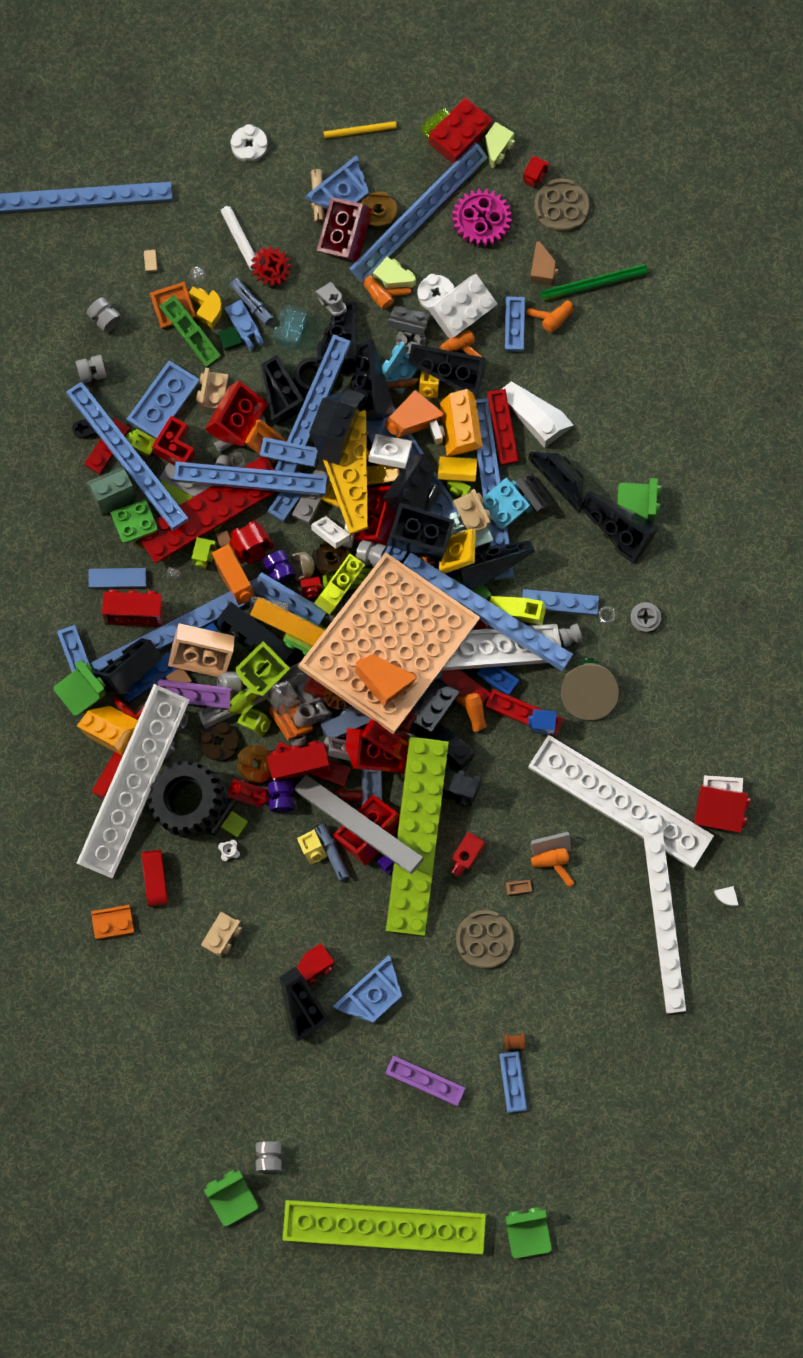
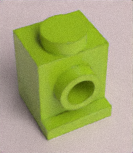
[192,537,216,569]

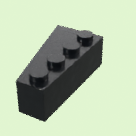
[217,602,295,666]

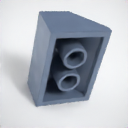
[321,709,371,740]

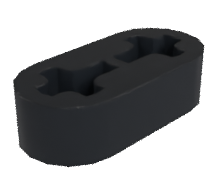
[72,419,98,439]

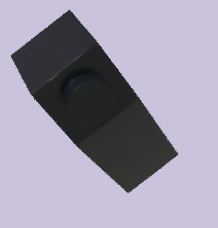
[431,724,474,771]

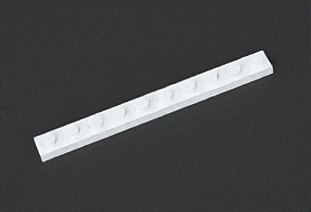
[641,818,686,1014]

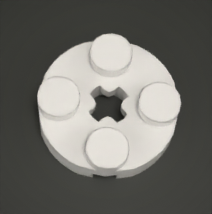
[231,124,267,162]
[417,274,454,310]

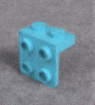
[382,342,419,395]
[482,478,533,529]

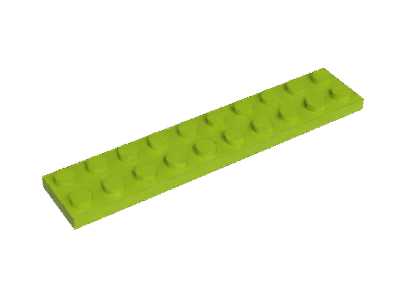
[386,737,449,936]
[283,1200,486,1255]

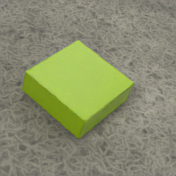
[221,811,248,838]

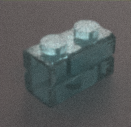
[273,305,308,350]

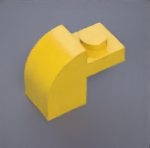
[189,287,222,329]

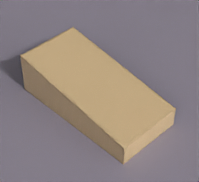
[144,250,157,273]

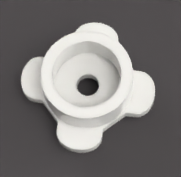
[218,840,240,861]

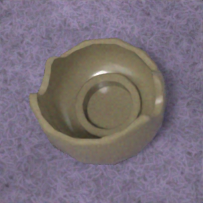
[292,552,315,581]

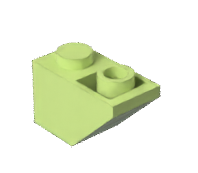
[485,122,515,168]
[373,257,416,290]

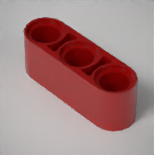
[142,849,168,907]

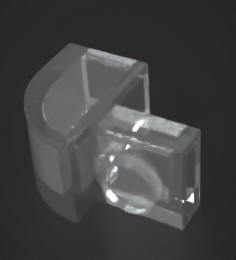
[267,681,306,715]

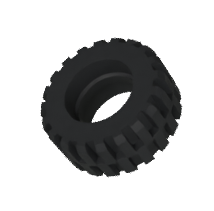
[148,761,226,838]

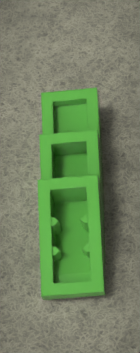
[159,295,221,367]

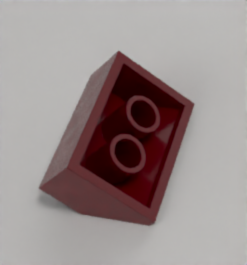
[316,197,373,262]

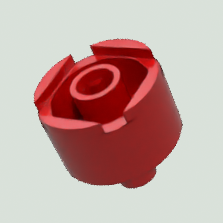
[229,520,273,564]

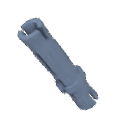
[230,278,274,326]
[315,823,350,881]

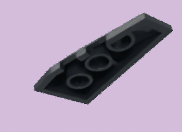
[317,302,357,374]
[352,340,393,421]
[408,344,487,395]
[582,491,659,564]
[458,541,535,590]

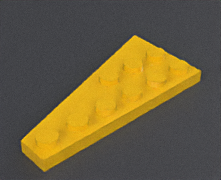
[323,410,368,535]

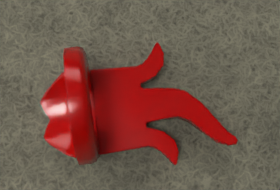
[113,694,145,720]

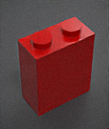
[694,784,751,833]

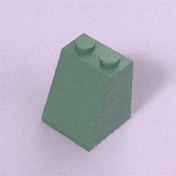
[86,467,136,515]

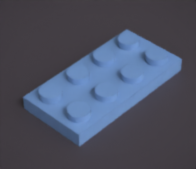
[127,361,200,439]

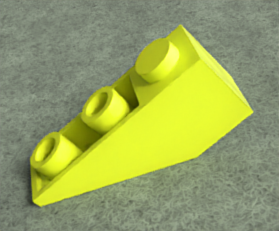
[314,554,365,614]
[490,596,546,625]

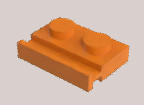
[244,420,287,463]
[269,698,313,741]
[91,905,134,940]

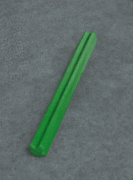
[541,264,648,301]

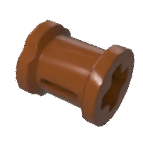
[504,1033,525,1052]

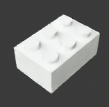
[427,274,498,339]

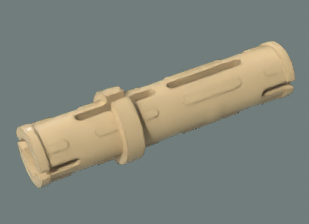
[311,169,325,224]

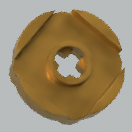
[361,192,397,229]
[236,744,271,784]

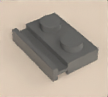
[387,306,430,335]
[516,475,556,512]

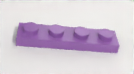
[158,679,233,709]
[385,1056,465,1107]

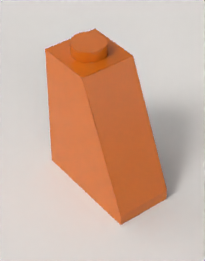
[384,390,444,438]
[212,545,255,606]
[354,654,416,706]

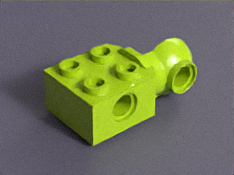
[228,641,291,716]

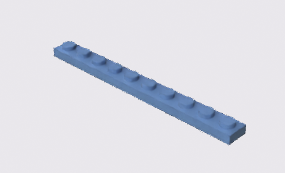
[349,143,488,283]
[0,182,172,213]
[66,382,189,531]
[476,398,514,580]
[403,553,573,671]
[91,577,263,671]

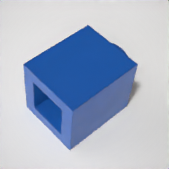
[528,709,557,735]

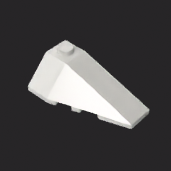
[502,381,574,448]

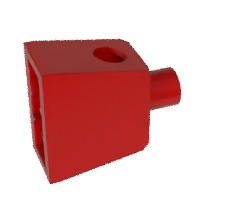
[450,832,487,878]

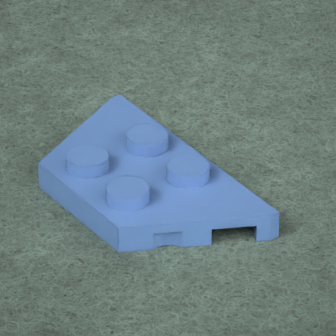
[305,156,369,209]
[333,955,402,1023]

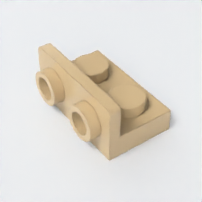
[197,368,228,410]
[453,489,492,533]
[201,912,242,957]

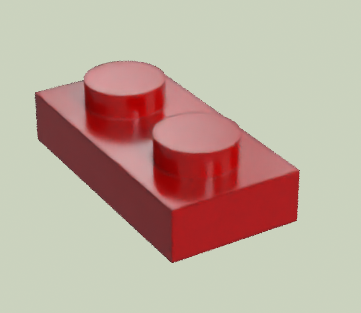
[300,577,321,600]

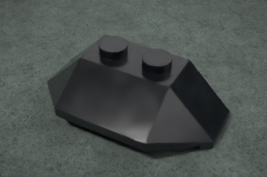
[309,389,366,465]
[528,451,583,513]

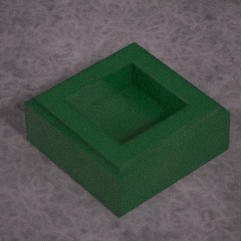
[218,326,242,351]

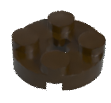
[312,542,350,575]
[200,722,239,762]

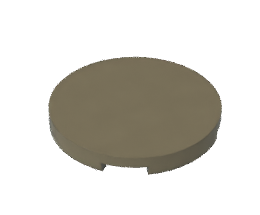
[534,179,590,232]
[561,663,619,720]
[456,910,515,969]

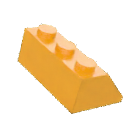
[439,389,483,457]
[77,705,138,756]

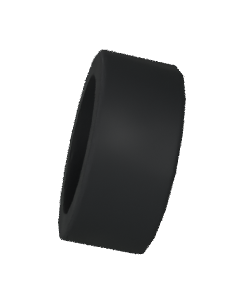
[294,357,320,394]

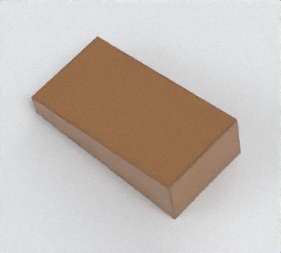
[216,531,235,554]
[505,880,532,896]

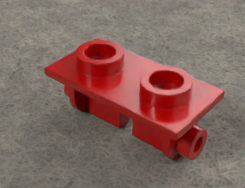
[227,778,269,808]

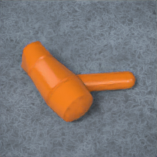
[364,276,411,310]
[525,300,574,333]
[439,329,482,357]
[456,693,487,731]
[531,848,574,887]

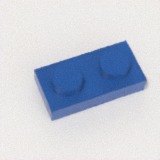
[477,666,519,696]

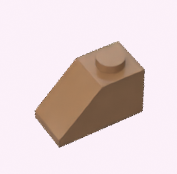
[530,241,558,286]

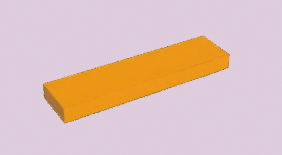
[250,597,325,646]

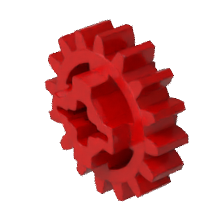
[250,246,291,287]

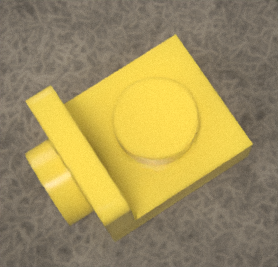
[297,830,327,865]

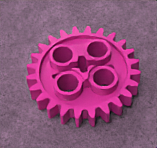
[452,189,512,247]

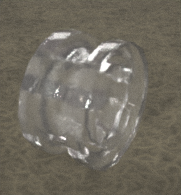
[598,606,616,625]

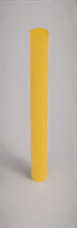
[323,121,397,139]

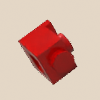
[523,156,549,187]

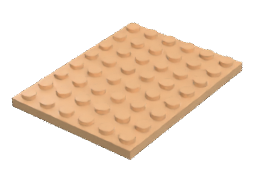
[298,552,480,734]

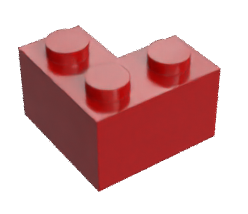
[152,416,195,465]

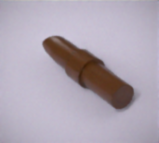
[387,378,420,389]

